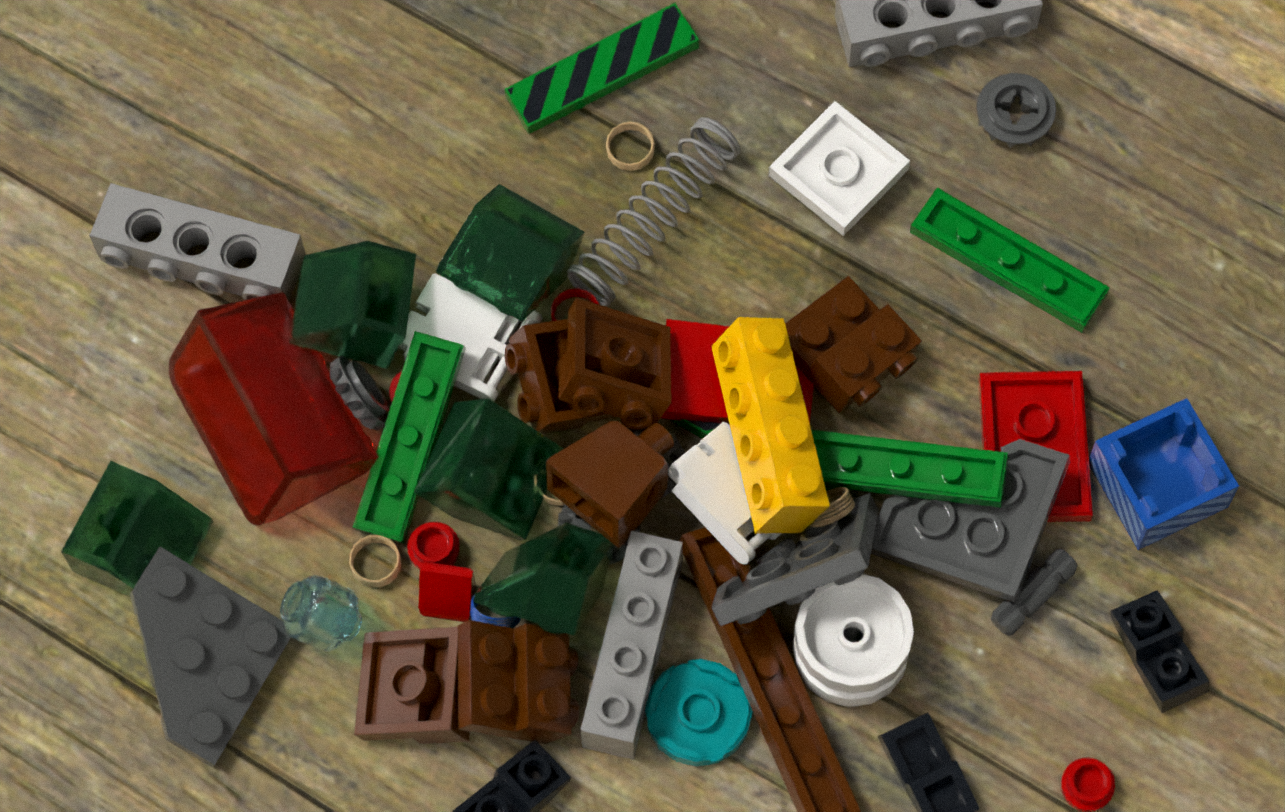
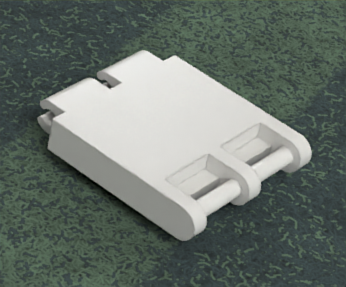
[393,272,542,403]
[668,422,782,564]

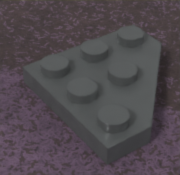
[871,439,1070,603]
[712,493,879,626]
[130,547,296,767]

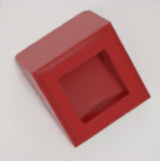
[418,561,476,622]

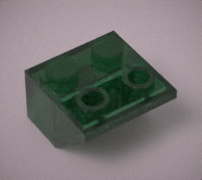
[436,184,585,322]
[289,241,416,369]
[414,398,563,541]
[61,461,213,597]
[473,522,614,636]

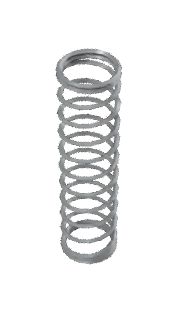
[567,117,740,307]

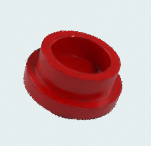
[407,522,460,570]
[1060,758,1115,812]

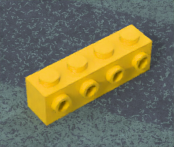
[711,317,830,533]

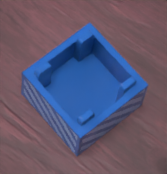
[1089,398,1239,550]

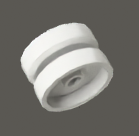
[793,574,914,707]

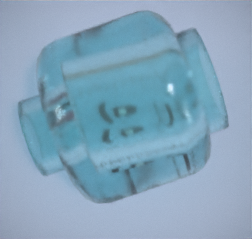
[280,574,362,652]

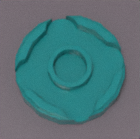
[645,659,752,767]

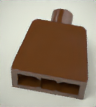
[546,421,674,548]

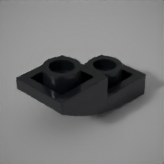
[1111,590,1210,713]
[452,739,571,812]

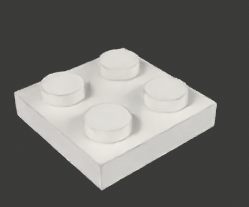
[769,101,910,236]

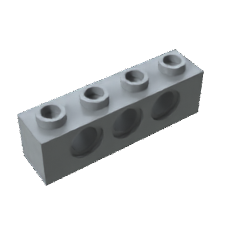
[835,0,1043,67]
[89,183,306,308]
[580,531,683,760]

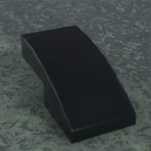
[877,712,980,812]

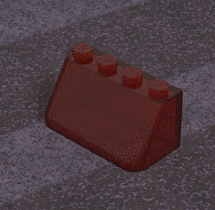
[169,292,378,526]

